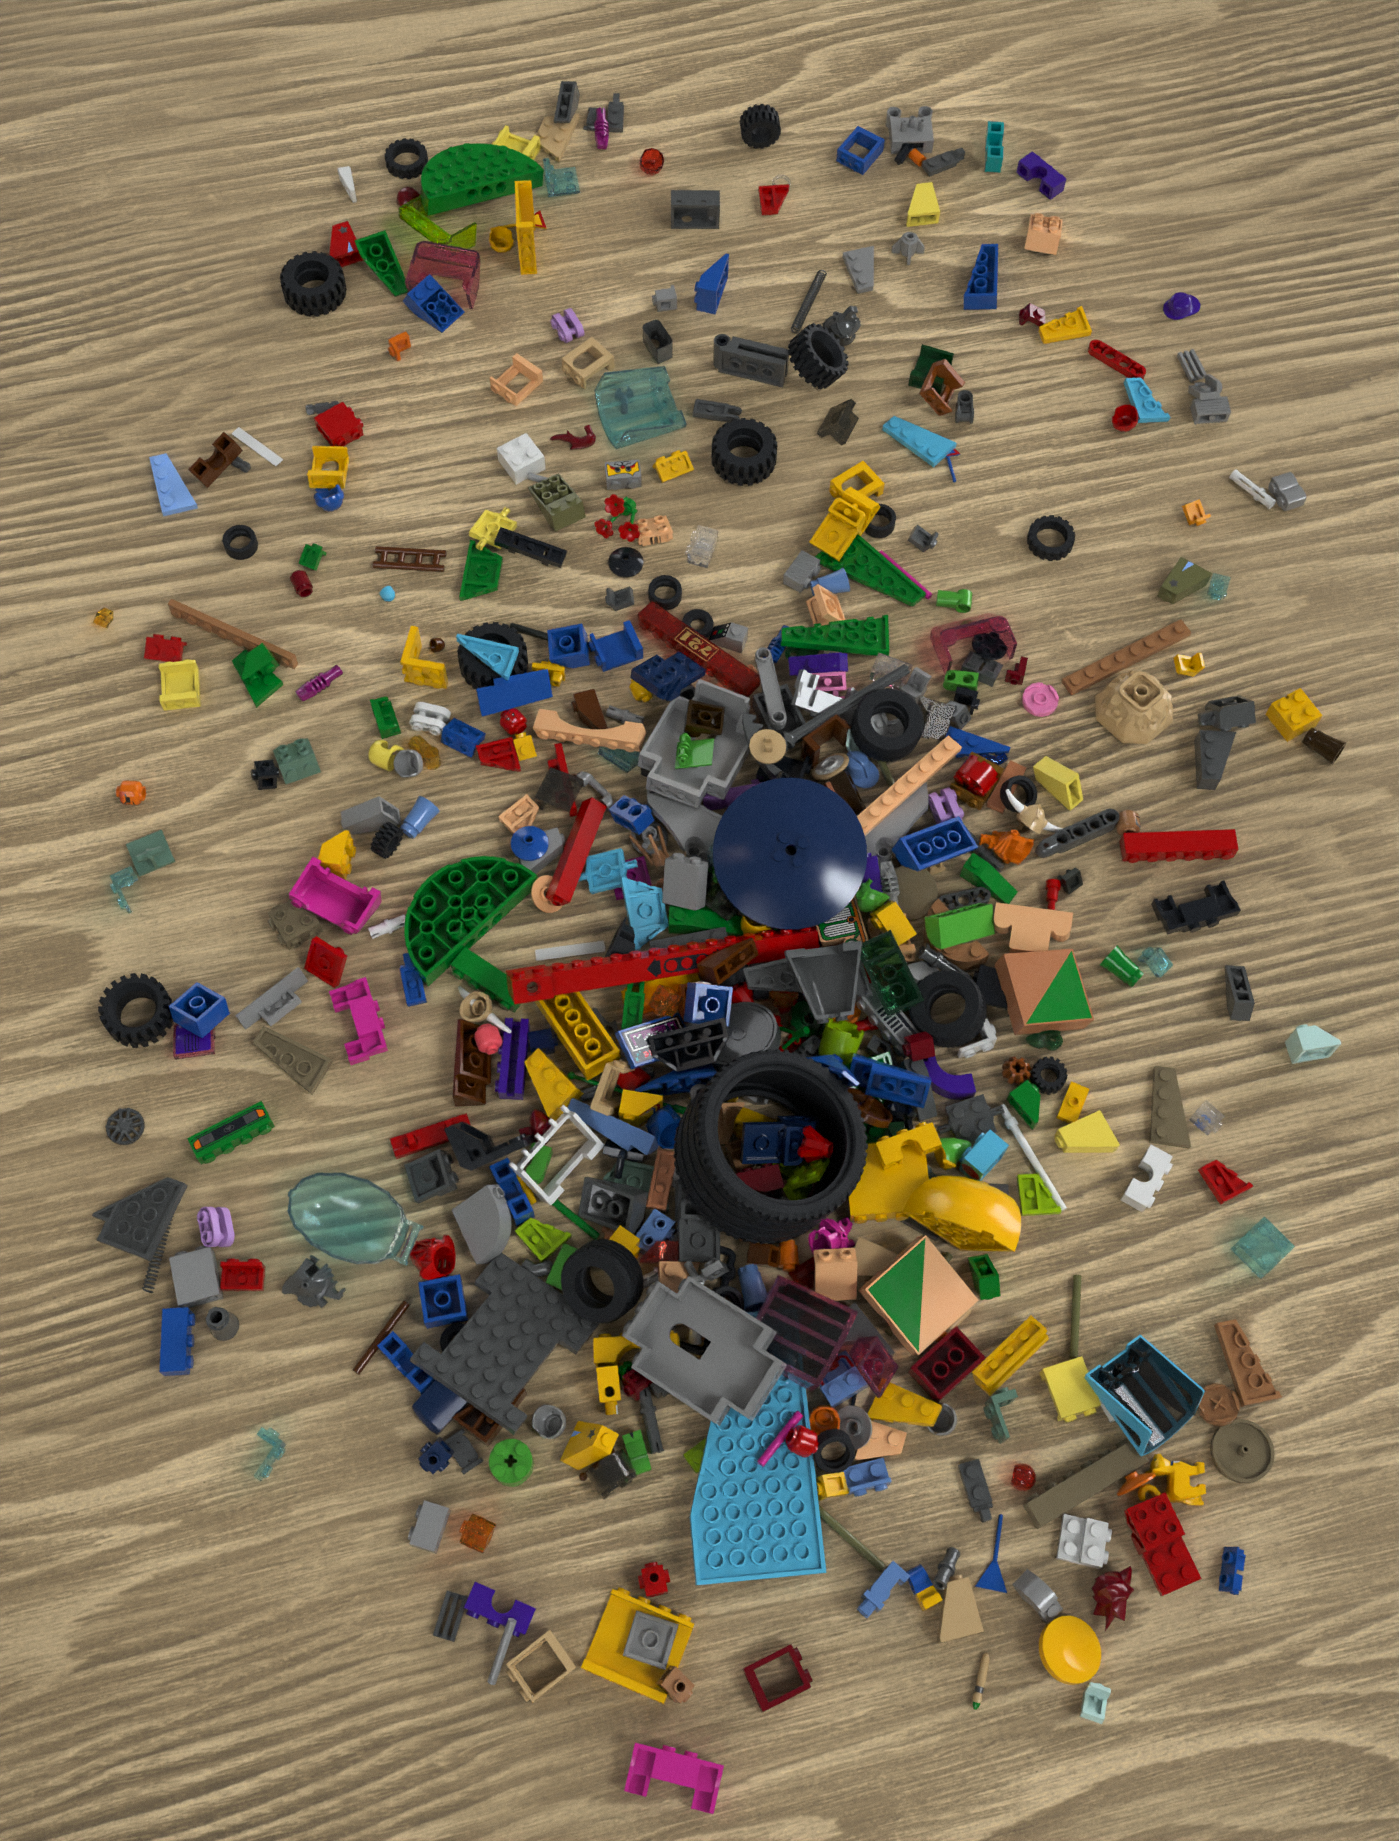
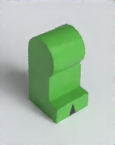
[943,670,979,691]
[526,1143,553,1184]
[622,1429,652,1476]

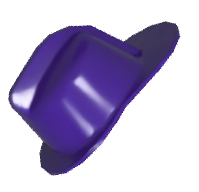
[1163,292,1201,320]

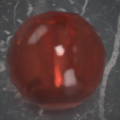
[1011,1463,1036,1491]

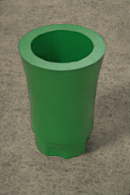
[1100,945,1144,987]

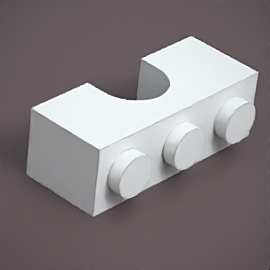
[1121,1145,1173,1212]

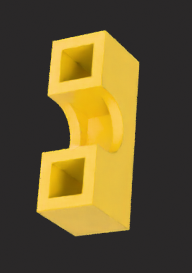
[874,1122,942,1170]

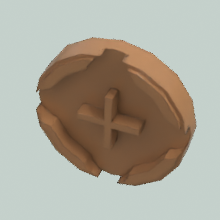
[1197,1383,1240,1426]

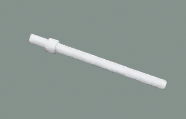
[1000,1104,1067,1212]

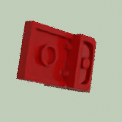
[1124,1492,1202,1596]

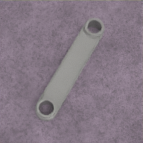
[755,647,787,730]

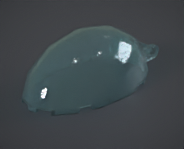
[287,1173,424,1265]

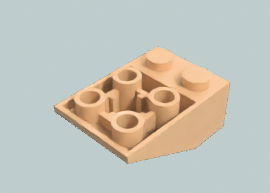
[1024,213,1063,255]

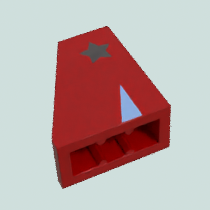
[329,221,363,267]

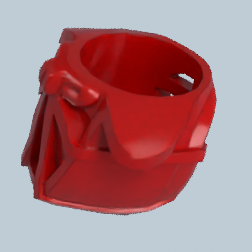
[408,1234,456,1280]

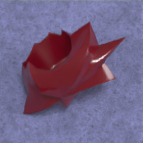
[1091,1566,1134,1631]

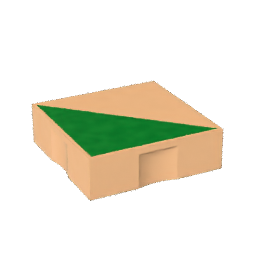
[859,1235,979,1355]

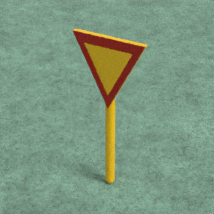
[490,210,547,230]

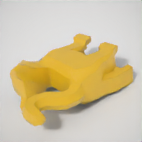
[1138,1454,1206,1506]

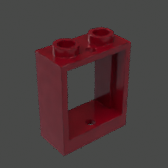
[742,1644,813,1713]

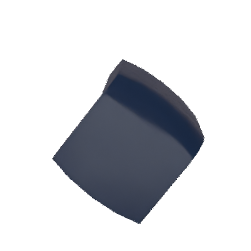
[412,1380,468,1435]

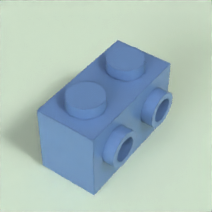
[636,1209,676,1260]

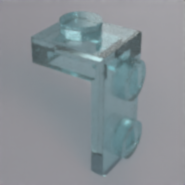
[254,1427,286,1481]

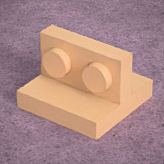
[806,584,845,626]

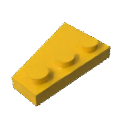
[868,1380,942,1427]

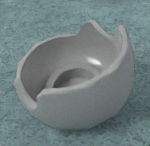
[393,749,423,777]
[927,1403,957,1436]
[532,1404,566,1439]

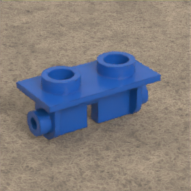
[1219,1547,1246,1595]

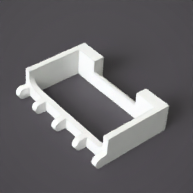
[509,1105,604,1205]

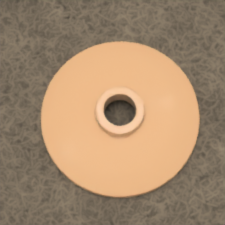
[531,875,562,913]

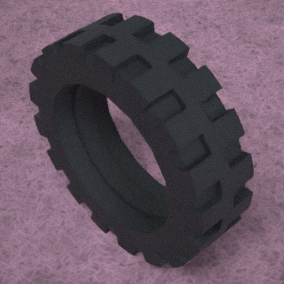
[385,138,428,179]
[1027,515,1075,561]

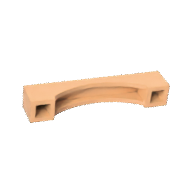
[533,709,647,752]

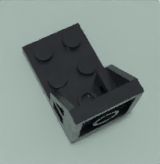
[444,1122,536,1171]

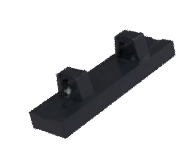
[494,527,567,568]

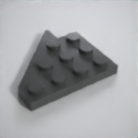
[92,1177,188,1262]

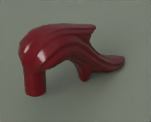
[550,425,596,450]

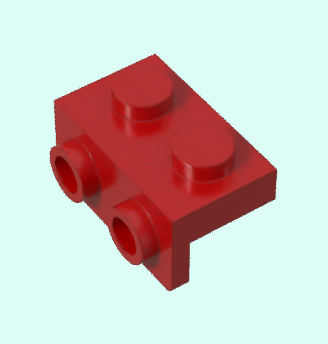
[144,634,187,662]
[220,1258,266,1291]

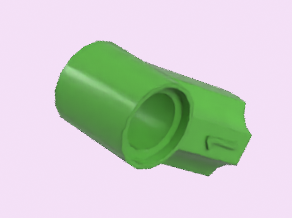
[936,589,972,613]

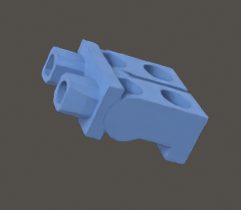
[857,1561,910,1619]

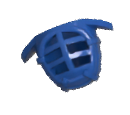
[646,1104,681,1149]

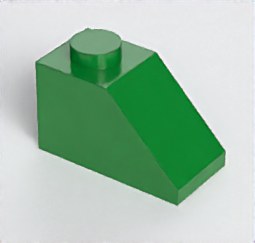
[1006,1080,1041,1130]
[968,1254,1001,1300]

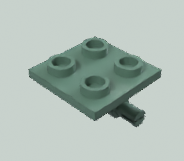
[126,830,175,877]

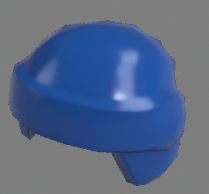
[314,484,344,512]

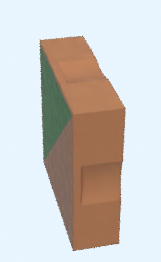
[995,949,1094,1035]

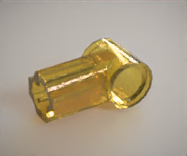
[408,735,441,770]

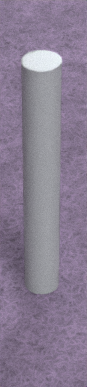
[487,1618,517,1685]

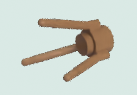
[629,826,670,869]

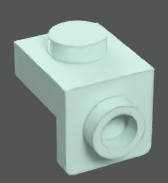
[1080,1682,1111,1724]

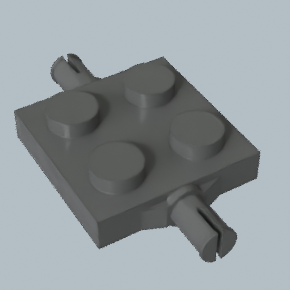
[937,1094,1005,1141]

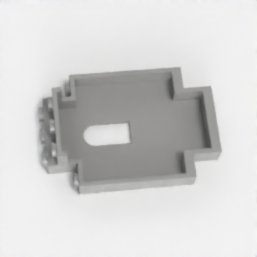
[638,679,750,809]
[622,1276,787,1426]

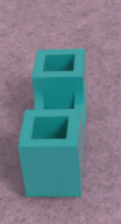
[984,121,1004,173]

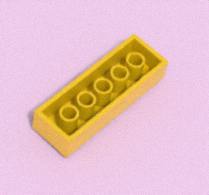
[534,992,621,1081]

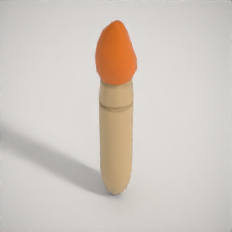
[935,1308,972,1342]

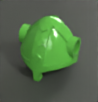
[856,878,890,912]

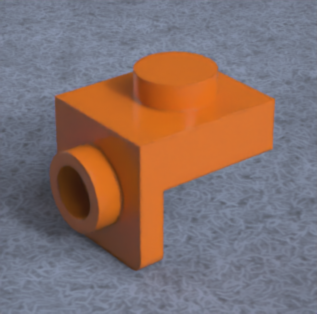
[388,331,411,361]

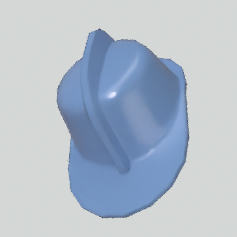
[842,751,879,789]

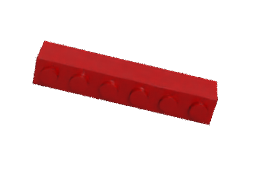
[1119,829,1239,863]

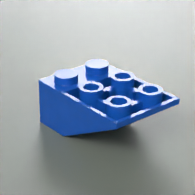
[403,274,465,333]

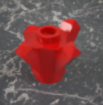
[731,982,755,1004]
[797,1125,834,1163]

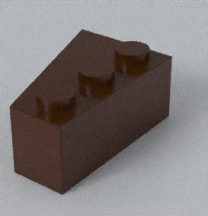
[452,1388,527,1447]

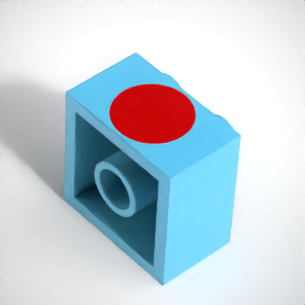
[958,1130,1009,1181]

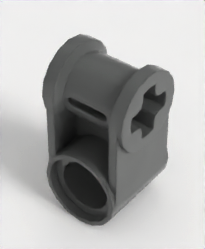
[955,390,974,424]

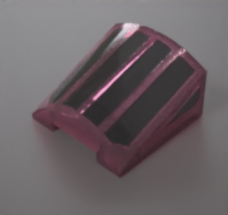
[755,1275,858,1392]

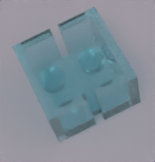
[1231,1216,1295,1279]

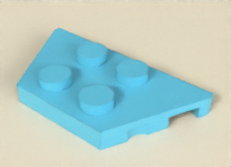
[620,877,669,950]

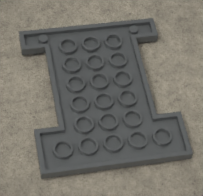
[410,1253,600,1435]

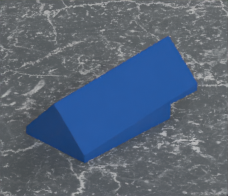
[476,669,553,717]
[850,1053,931,1108]

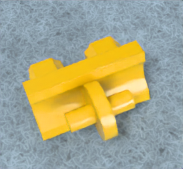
[532,659,566,687]

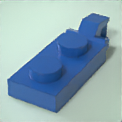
[400,953,427,1007]

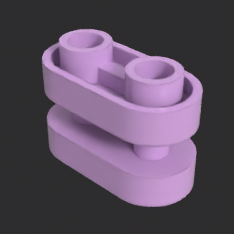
[550,308,585,343]
[928,787,964,824]
[197,1207,235,1247]

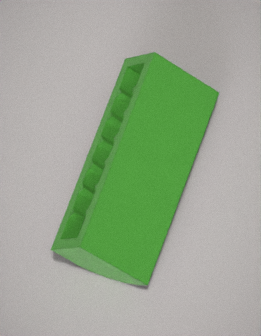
[925,903,995,949]

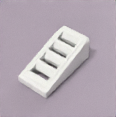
[337,166,357,203]

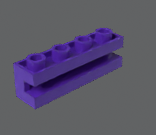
[495,1018,530,1100]

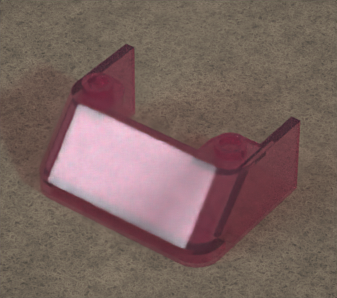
[405,241,481,309]
[930,613,1017,674]

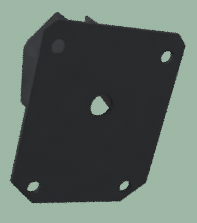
[605,917,635,957]

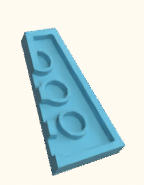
[882,416,957,467]

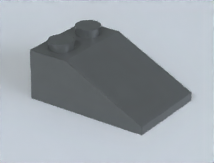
[578,1177,648,1234]

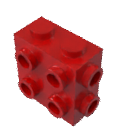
[314,402,364,447]

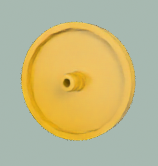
[1039,1616,1101,1685]

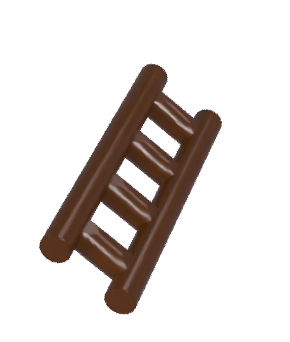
[373,546,447,572]

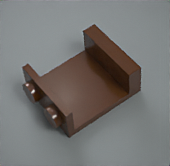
[801,714,849,769]

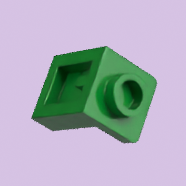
[298,543,327,571]

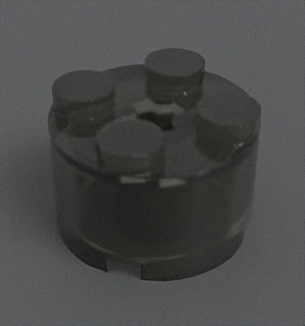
[586,1449,637,1500]

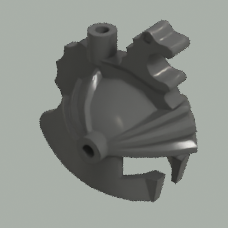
[822,306,861,346]
[282,1255,346,1308]

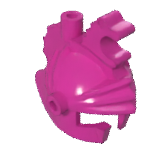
[808,1217,855,1253]

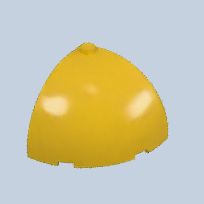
[903,1175,1021,1252]

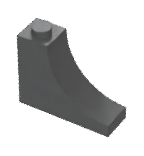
[814,1302,895,1361]

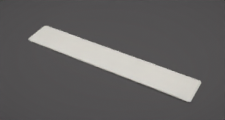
[232,427,283,466]
[535,941,605,961]

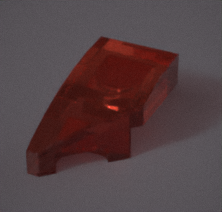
[639,1241,678,1263]

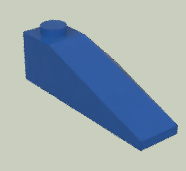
[635,1064,716,1096]

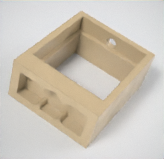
[506,1630,577,1704]

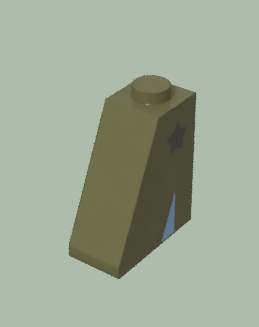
[1157,557,1212,604]

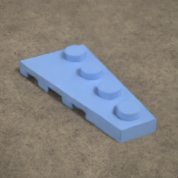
[149,453,198,516]

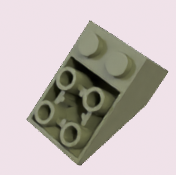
[528,473,586,532]

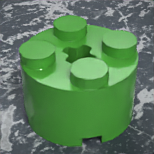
[489,1439,534,1487]

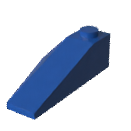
[806,1054,859,1086]

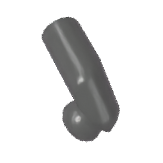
[522,1258,553,1277]

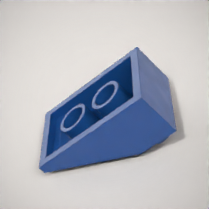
[694,254,729,315]

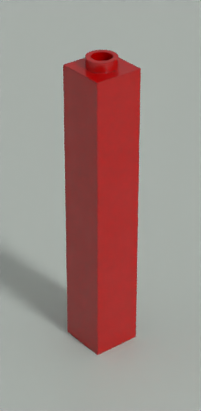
[545,797,607,906]

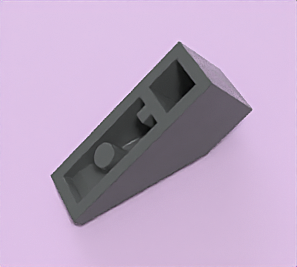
[554,81,580,123]
[1225,965,1255,1021]
[897,1058,937,1122]

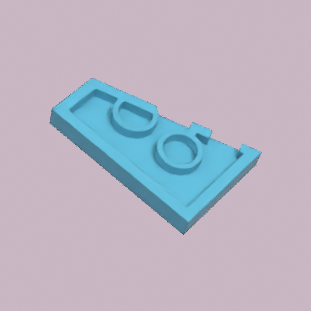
[1124,378,1171,423]

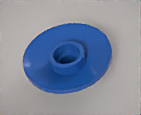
[511,826,549,861]

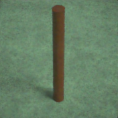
[353,1300,410,1375]

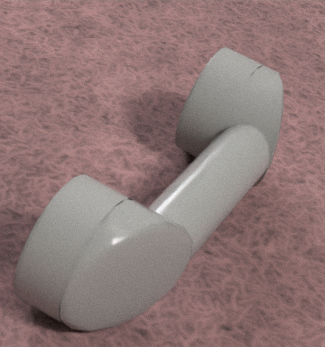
[575,771,614,812]

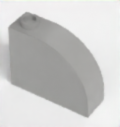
[452,1185,512,1264]

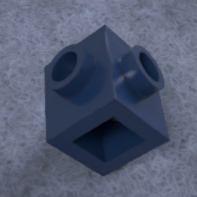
[418,1436,454,1474]

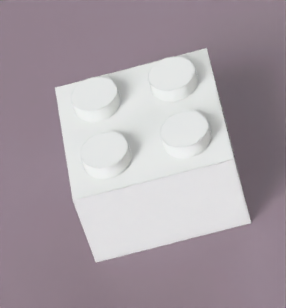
[497,433,545,484]

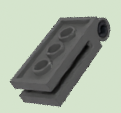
[713,334,789,388]

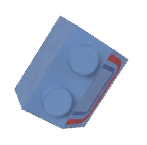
[810,1350,868,1408]

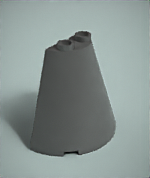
[784,941,862,1024]

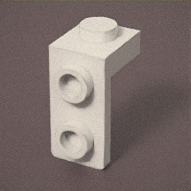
[957,1018,997,1058]

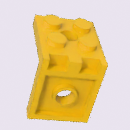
[400,626,448,689]

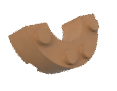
[923,899,990,971]

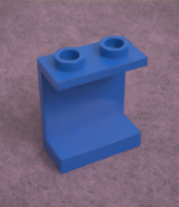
[588,620,643,672]

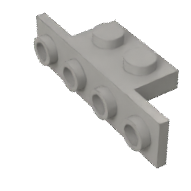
[235,967,308,1029]

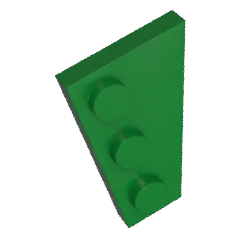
[232,649,283,708]

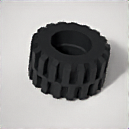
[740,104,781,149]

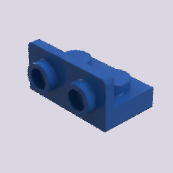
[441,718,486,757]

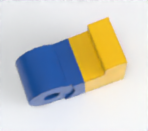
[906,1564,943,1611]

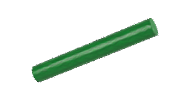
[552,1199,601,1240]

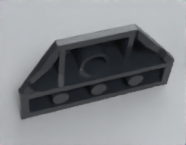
[649,1018,729,1072]

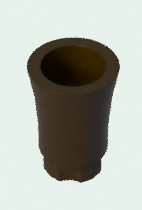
[1302,728,1346,765]

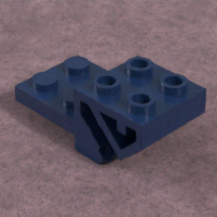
[630,651,706,701]
[740,1115,820,1166]

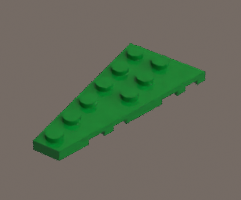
[815,535,926,607]
[781,615,890,657]

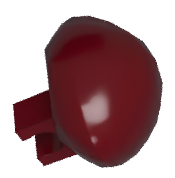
[519,1109,551,1146]

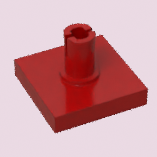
[304,936,348,988]

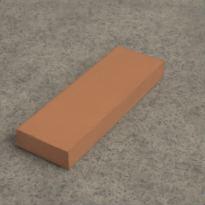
[986,760,1027,814]
[646,1148,676,1212]

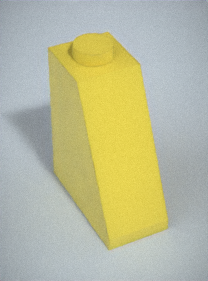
[906,182,940,227]
[1033,756,1083,811]
[1055,1110,1120,1153]

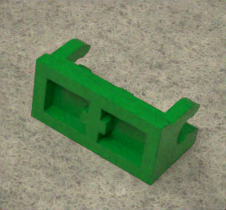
[370,697,401,739]

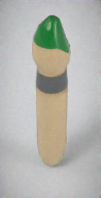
[972,1653,990,1710]

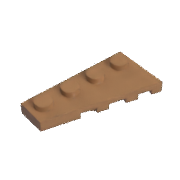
[1214,1319,1282,1407]

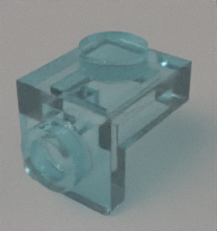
[1207,573,1231,600]
[1138,947,1173,978]

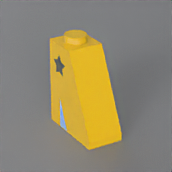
[560,1421,619,1470]

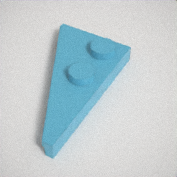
[456,634,519,680]

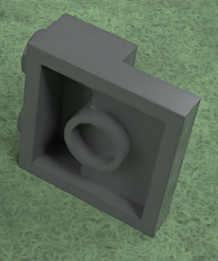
[404,1149,459,1203]

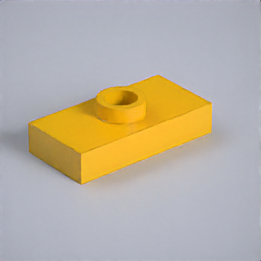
[1056,1081,1090,1124]

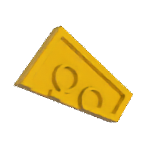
[1038,306,1092,344]

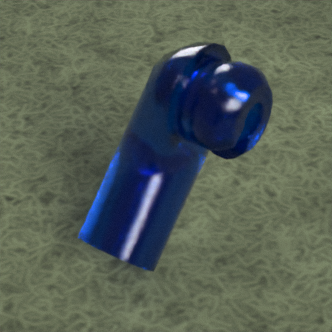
[980,753,1008,765]

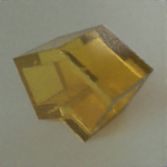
[93,607,113,628]

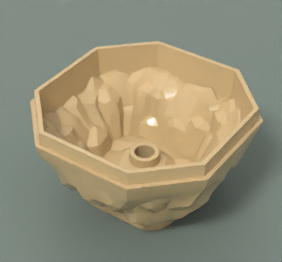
[1095,670,1173,744]

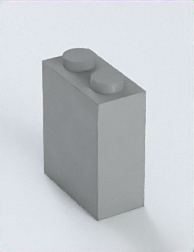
[662,853,708,911]
[169,1246,224,1308]

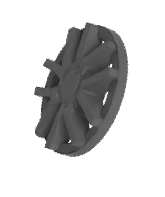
[105,1108,145,1145]

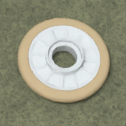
[812,753,849,780]

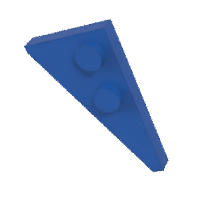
[945,726,1011,758]

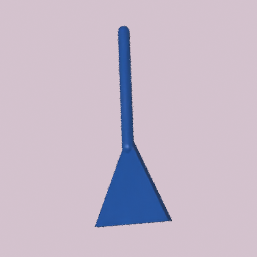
[975,1514,1007,1593]

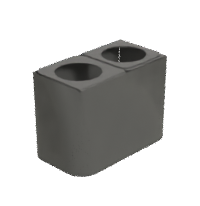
[642,320,673,364]

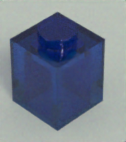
[528,1028,558,1055]

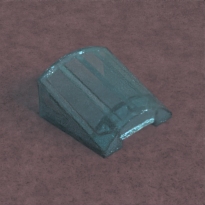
[594,366,687,449]

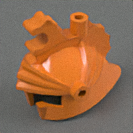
[979,829,1034,865]

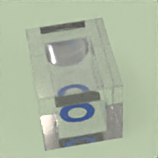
[1189,1100,1225,1136]

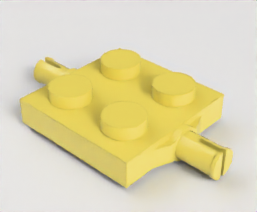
[469,507,517,550]

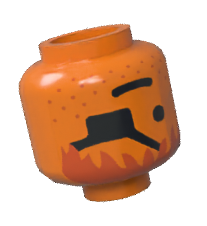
[116,780,146,805]

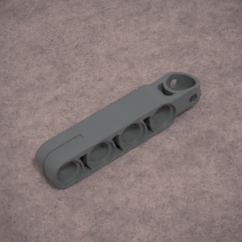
[1035,809,1119,858]

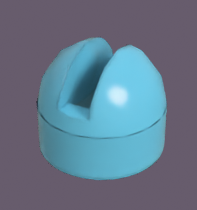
[379,586,395,602]

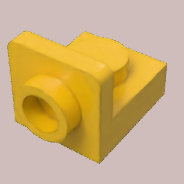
[816,1472,849,1501]

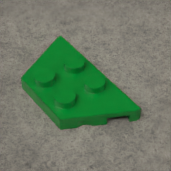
[459,540,503,601]

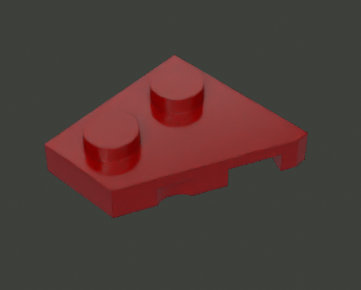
[1198,1159,1253,1205]

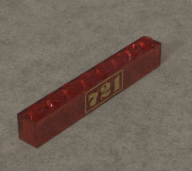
[637,601,760,697]

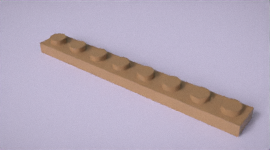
[168,599,298,670]
[1062,619,1191,696]

